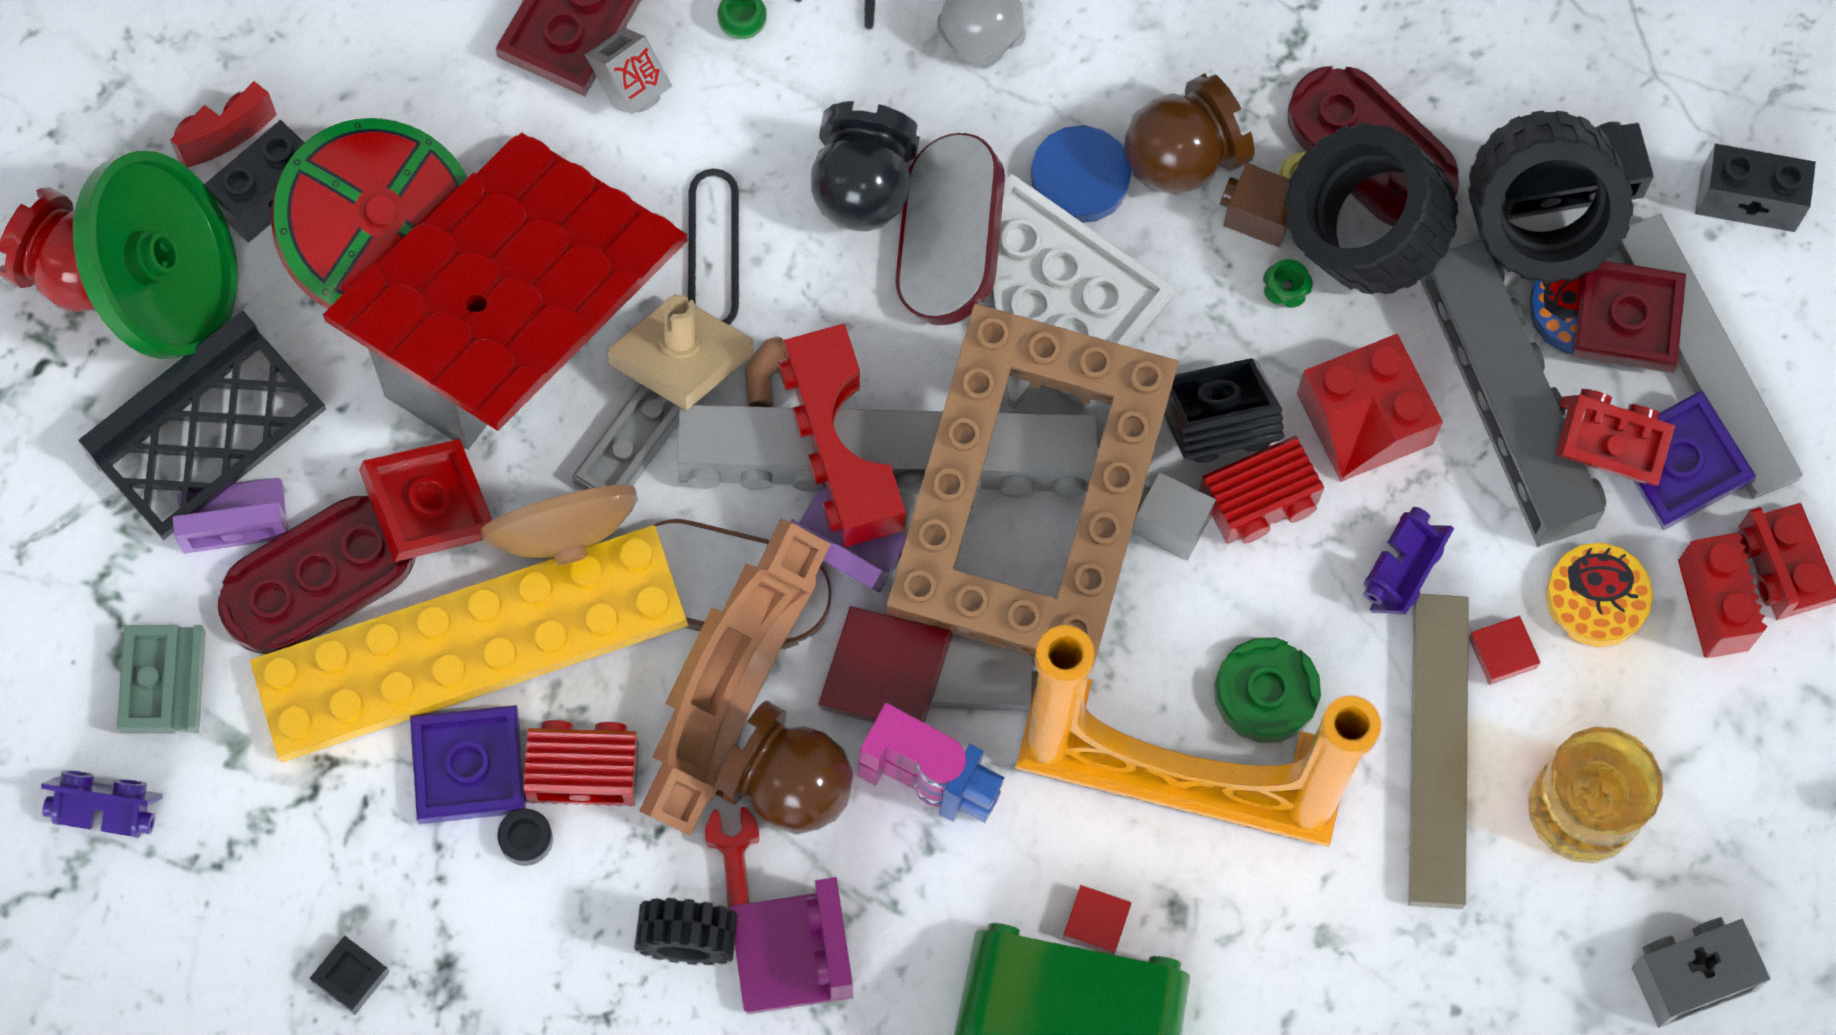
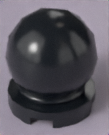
[811,101,920,231]

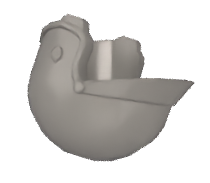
[937,0,1026,68]

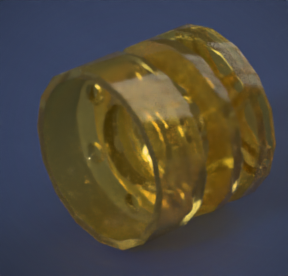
[1528,726,1663,863]

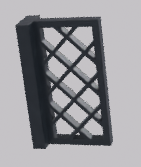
[78,310,326,540]

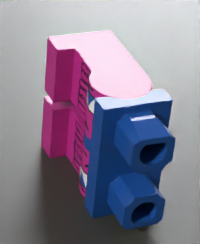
[857,703,1005,823]

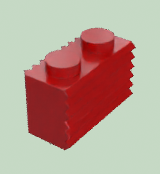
[1198,435,1324,544]
[1678,533,1768,658]
[524,720,639,807]

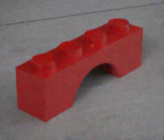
[778,323,906,548]

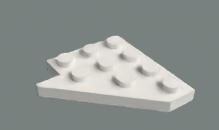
[991,173,1175,410]

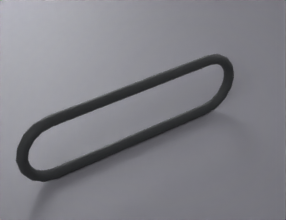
[688,168,739,325]

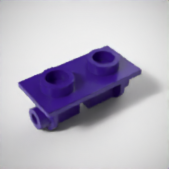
[1363,507,1455,614]
[41,770,163,838]

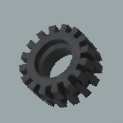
[634,898,738,965]

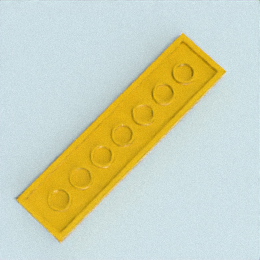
[249,525,688,763]

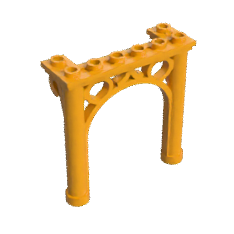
[1015,625,1381,847]

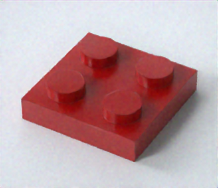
[359,439,492,562]

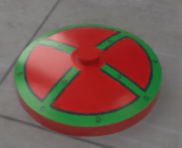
[271,118,468,309]

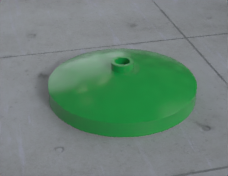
[73,150,238,359]

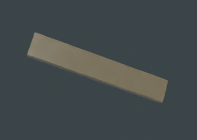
[1409,593,1469,909]

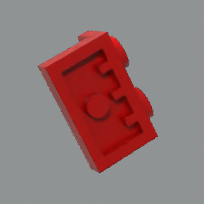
[1555,389,1675,486]
[1738,503,1836,620]

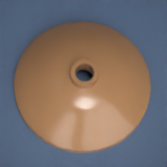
[481,485,638,565]

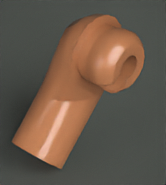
[745,336,785,407]

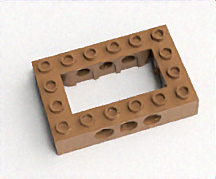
[886,303,1179,673]

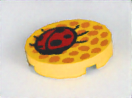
[1545,542,1654,647]

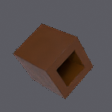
[1220,162,1290,248]

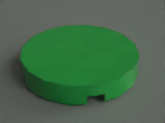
[1214,637,1321,743]

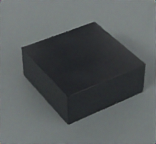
[309,935,390,1015]

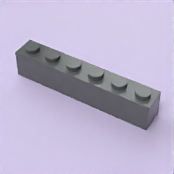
[1420,239,1606,547]

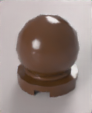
[1124,73,1255,195]
[714,700,853,835]

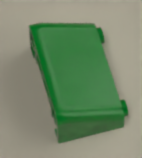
[954,923,1190,1035]

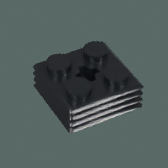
[1164,358,1285,463]

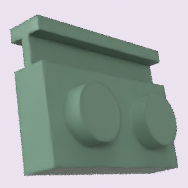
[117,625,206,734]

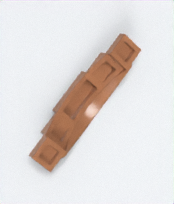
[639,519,831,836]

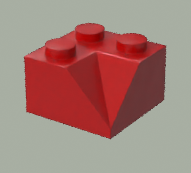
[1297,333,1443,482]

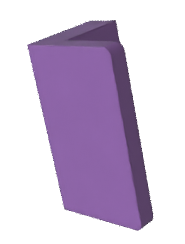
[173,478,288,554]
[790,488,907,593]

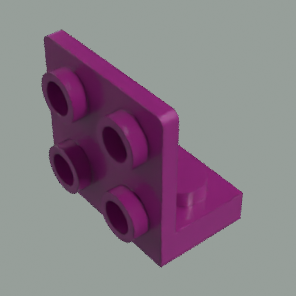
[730,877,853,1014]

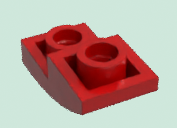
[170,81,277,168]

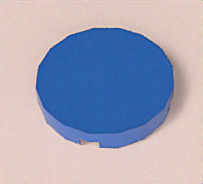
[1031,125,1132,223]

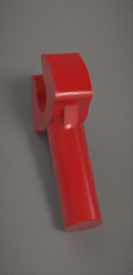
[705,807,760,910]

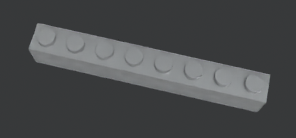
[677,405,1097,497]

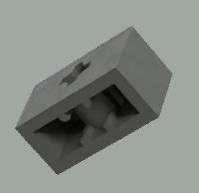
[1631,917,1771,1028]

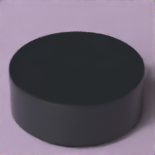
[497,808,553,866]

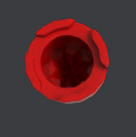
[0,187,95,312]

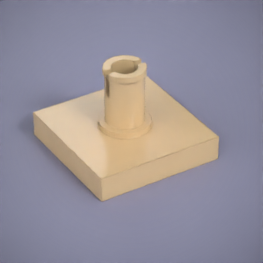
[607,294,754,411]

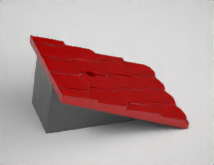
[323,132,688,450]

